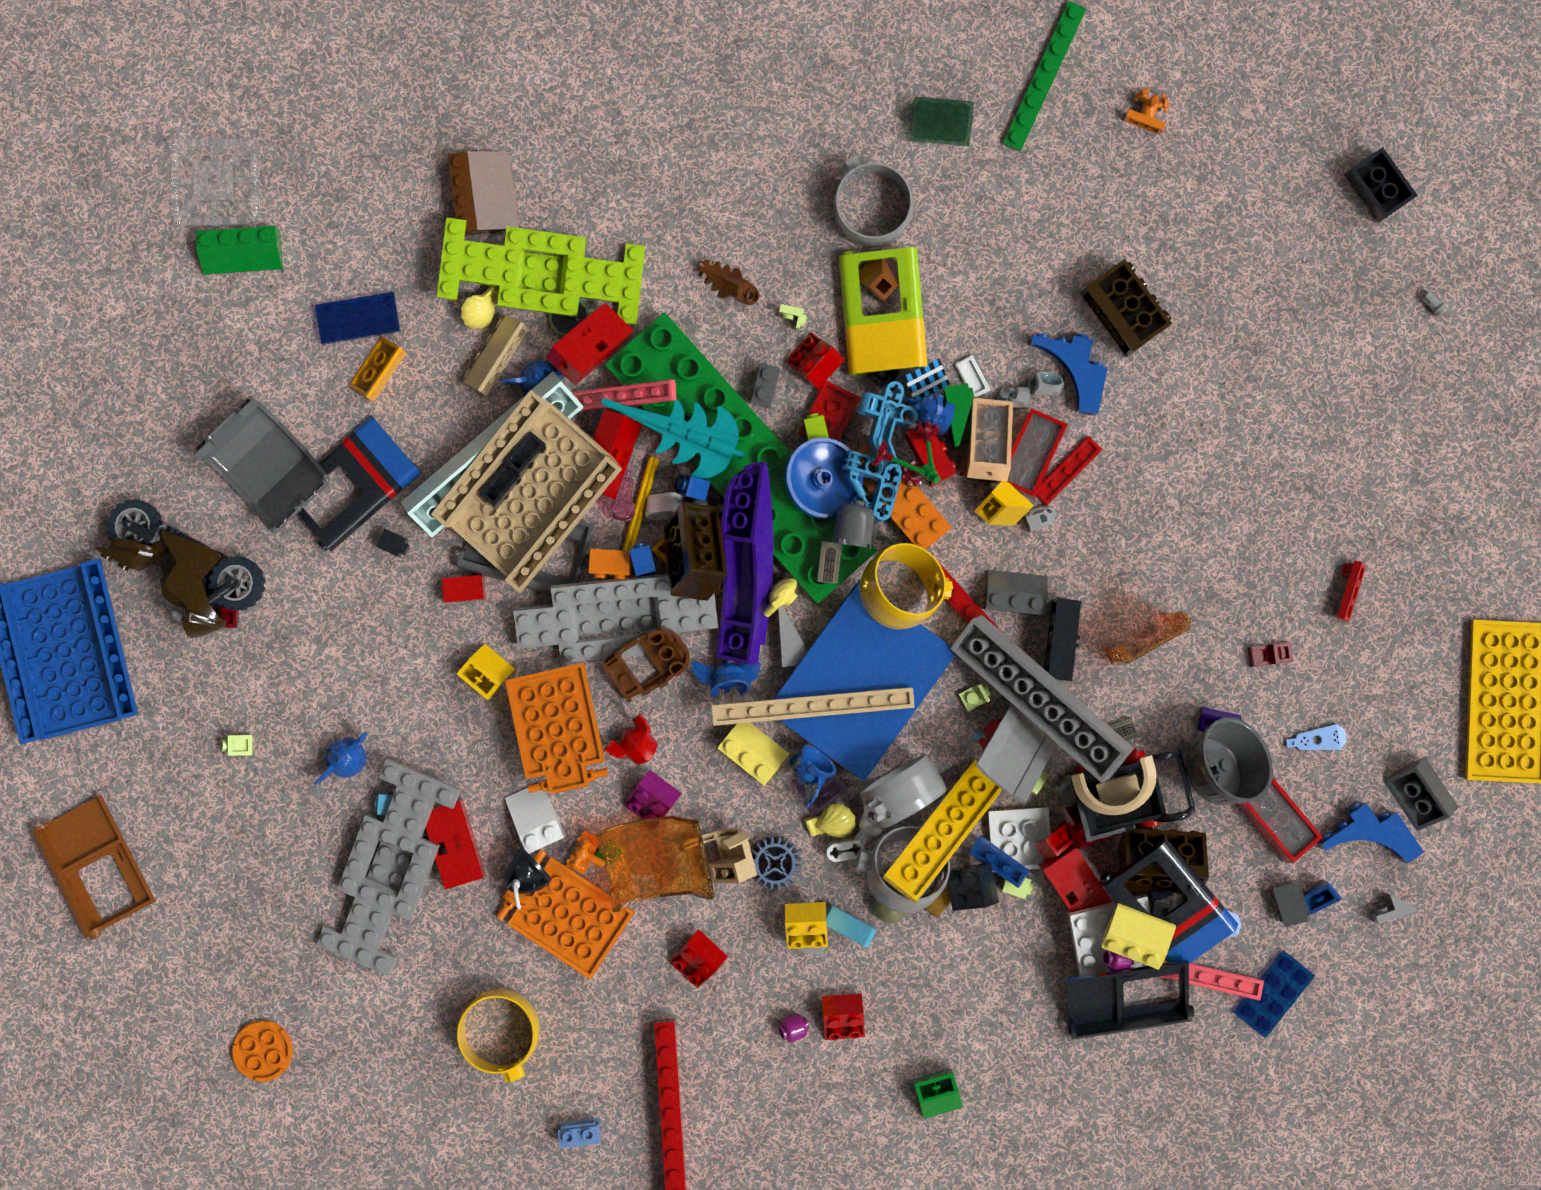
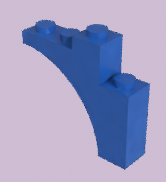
[1029,333,1108,416]
[1317,802,1424,864]

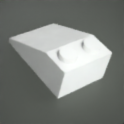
[505,782,566,854]

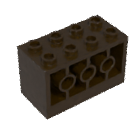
[1080,259,1172,357]
[663,502,728,601]
[1118,828,1209,894]

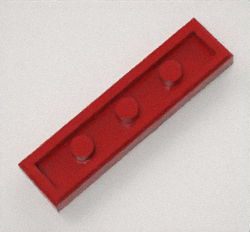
[1036,436,1103,506]

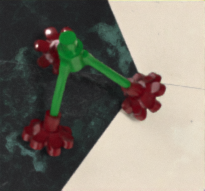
[872,421,941,487]

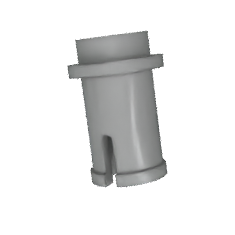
[1421,291,1447,316]

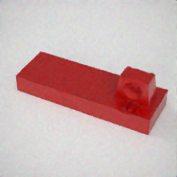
[1337,560,1366,623]

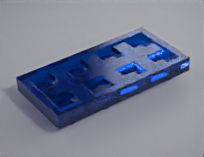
[315,292,401,345]
[1233,950,1315,1038]

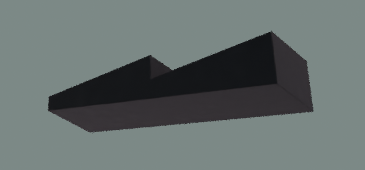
[479,431,546,510]

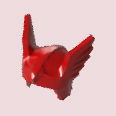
[603,713,658,765]

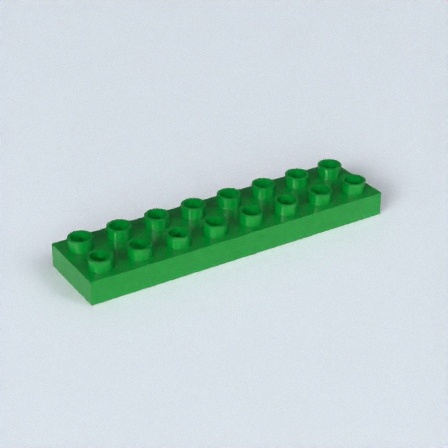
[605,312,878,605]

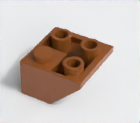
[859,248,899,304]

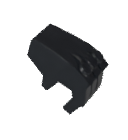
[866,369,905,394]

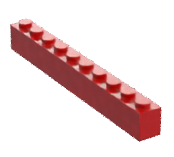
[654,1018,687,1190]

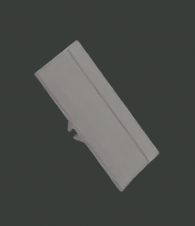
[976,703,1057,803]

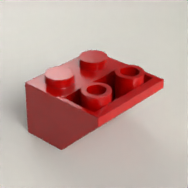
[785,332,844,390]
[669,929,728,988]
[822,993,865,1040]

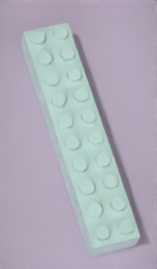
[401,372,583,537]

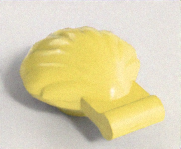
[461,286,499,329]
[763,578,798,617]
[805,803,856,838]

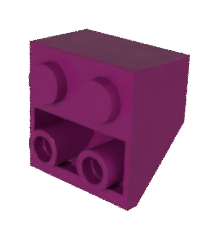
[624,770,682,829]

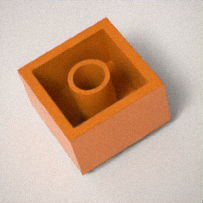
[589,549,632,579]

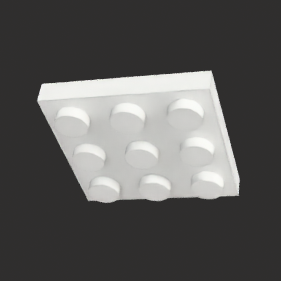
[988,807,1051,872]

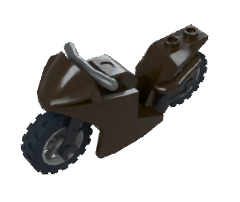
[96,499,266,638]

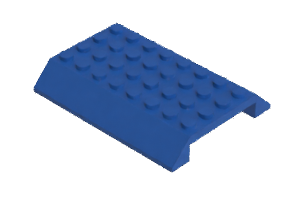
[0,558,139,744]

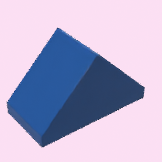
[1304,880,1342,915]

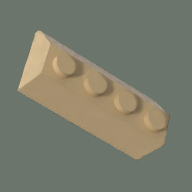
[464,315,528,397]

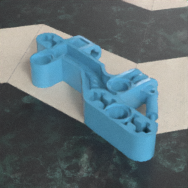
[842,381,918,523]

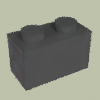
[751,363,780,409]
[1271,879,1311,927]

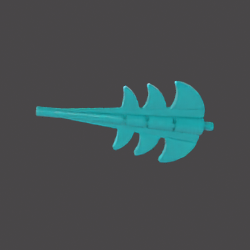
[601,397,745,478]

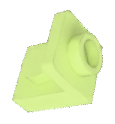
[779,304,807,331]
[958,683,991,712]
[220,735,252,756]

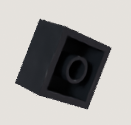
[947,863,999,911]

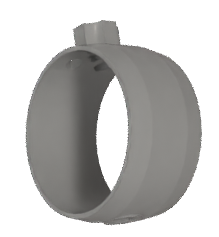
[833,157,914,247]
[860,754,947,829]
[856,826,950,913]

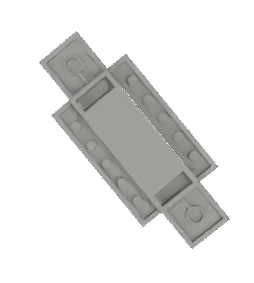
[513,574,718,663]

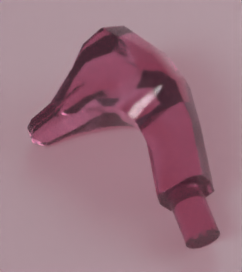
[611,466,636,522]

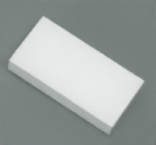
[955,355,991,398]

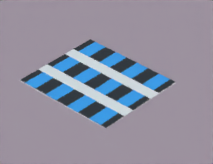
[904,358,950,400]

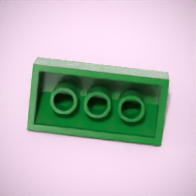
[196,225,283,275]

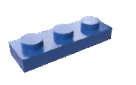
[969,836,1030,888]

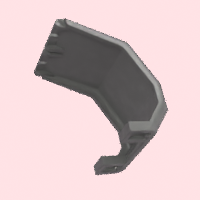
[193,396,330,533]

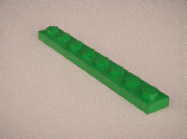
[1003,1,1087,152]

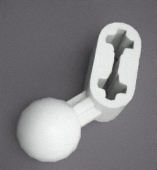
[645,493,710,520]
[826,816,883,862]

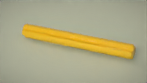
[622,457,659,551]

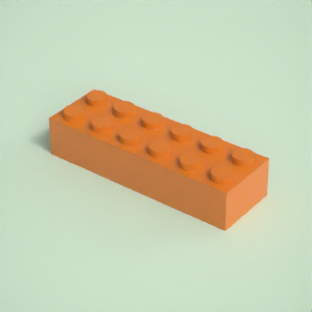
[856,441,952,550]

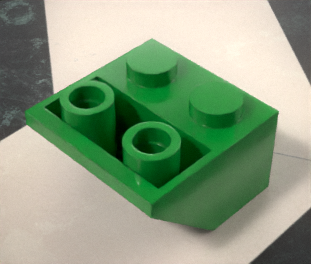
[913,1068,963,1119]

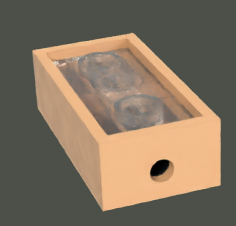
[967,398,1013,481]

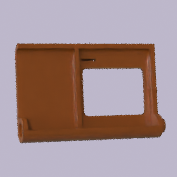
[30,794,156,940]

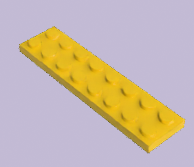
[883,759,1003,904]

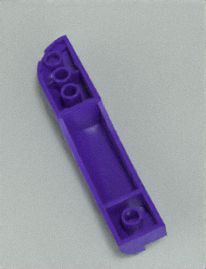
[716,462,773,665]

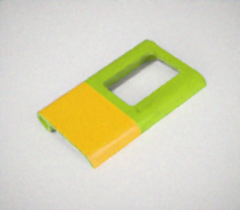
[839,247,928,376]

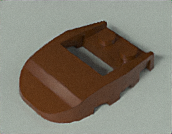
[602,627,690,702]

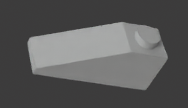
[778,607,808,667]

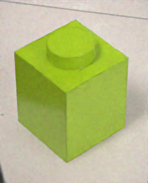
[804,413,829,441]

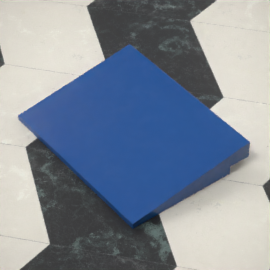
[773,579,956,781]

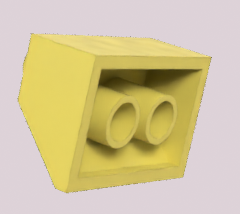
[718,722,789,786]
[1101,903,1176,970]

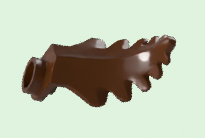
[698,259,760,305]

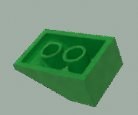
[941,383,974,451]

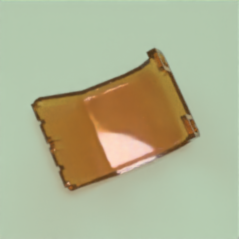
[596,815,715,913]

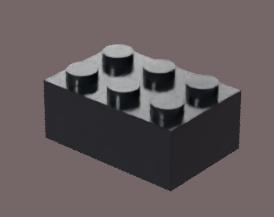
[1344,147,1418,223]

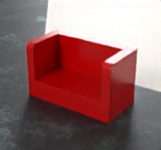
[442,575,486,603]
[1034,820,1074,861]

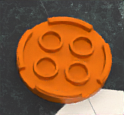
[232,1020,293,1082]

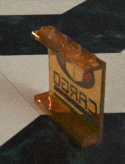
[1104,611,1191,665]

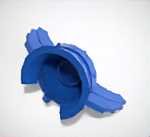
[501,360,565,394]
[902,392,955,435]
[691,657,762,698]
[314,732,367,785]
[790,745,836,808]

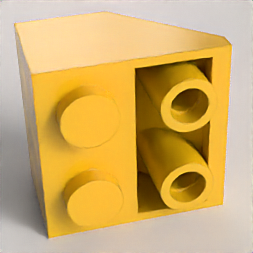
[974,481,1034,526]
[457,644,516,700]
[785,902,828,949]

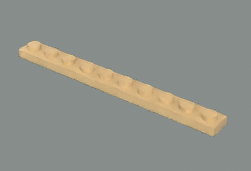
[711,687,915,726]

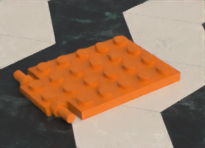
[505,662,609,795]
[496,849,636,980]

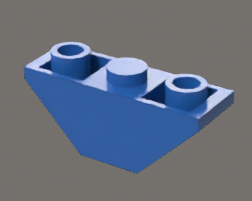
[674,474,710,501]
[629,543,657,577]

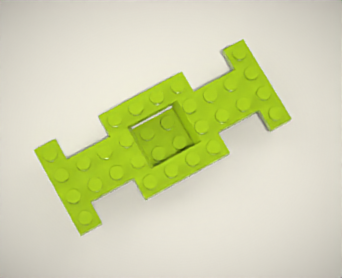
[437,217,646,325]

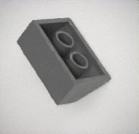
[984,570,1048,616]
[1384,757,1458,831]

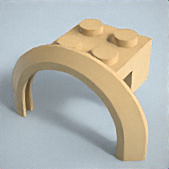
[1071,755,1156,815]
[679,828,757,883]

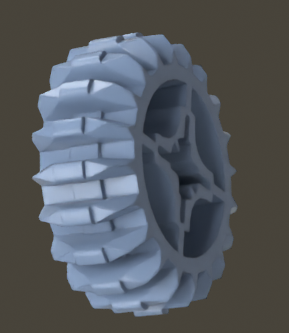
[751,836,802,890]

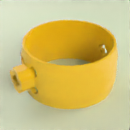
[859,543,953,630]
[457,989,540,1083]

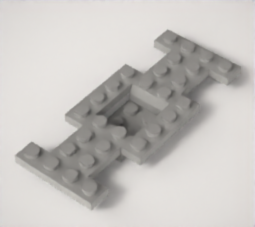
[316,759,461,976]

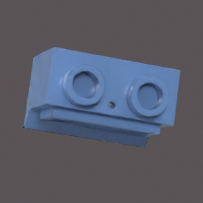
[558,1118,602,1148]

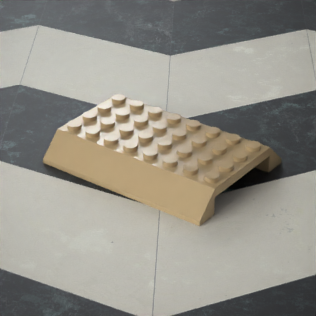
[431,390,622,593]

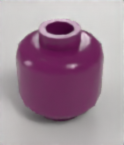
[1102,949,1134,971]
[778,1013,809,1043]

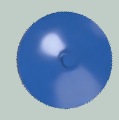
[784,438,863,519]

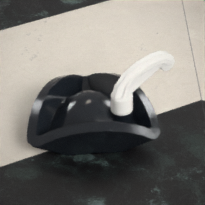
[503,849,551,910]

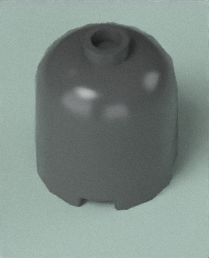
[831,500,875,549]

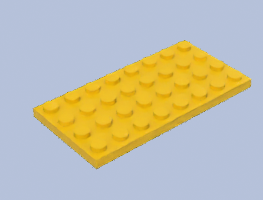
[1465,620,1541,784]

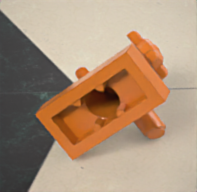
[1123,87,1169,135]
[566,830,605,875]

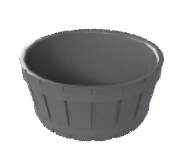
[1185,717,1273,805]

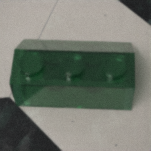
[910,96,974,146]

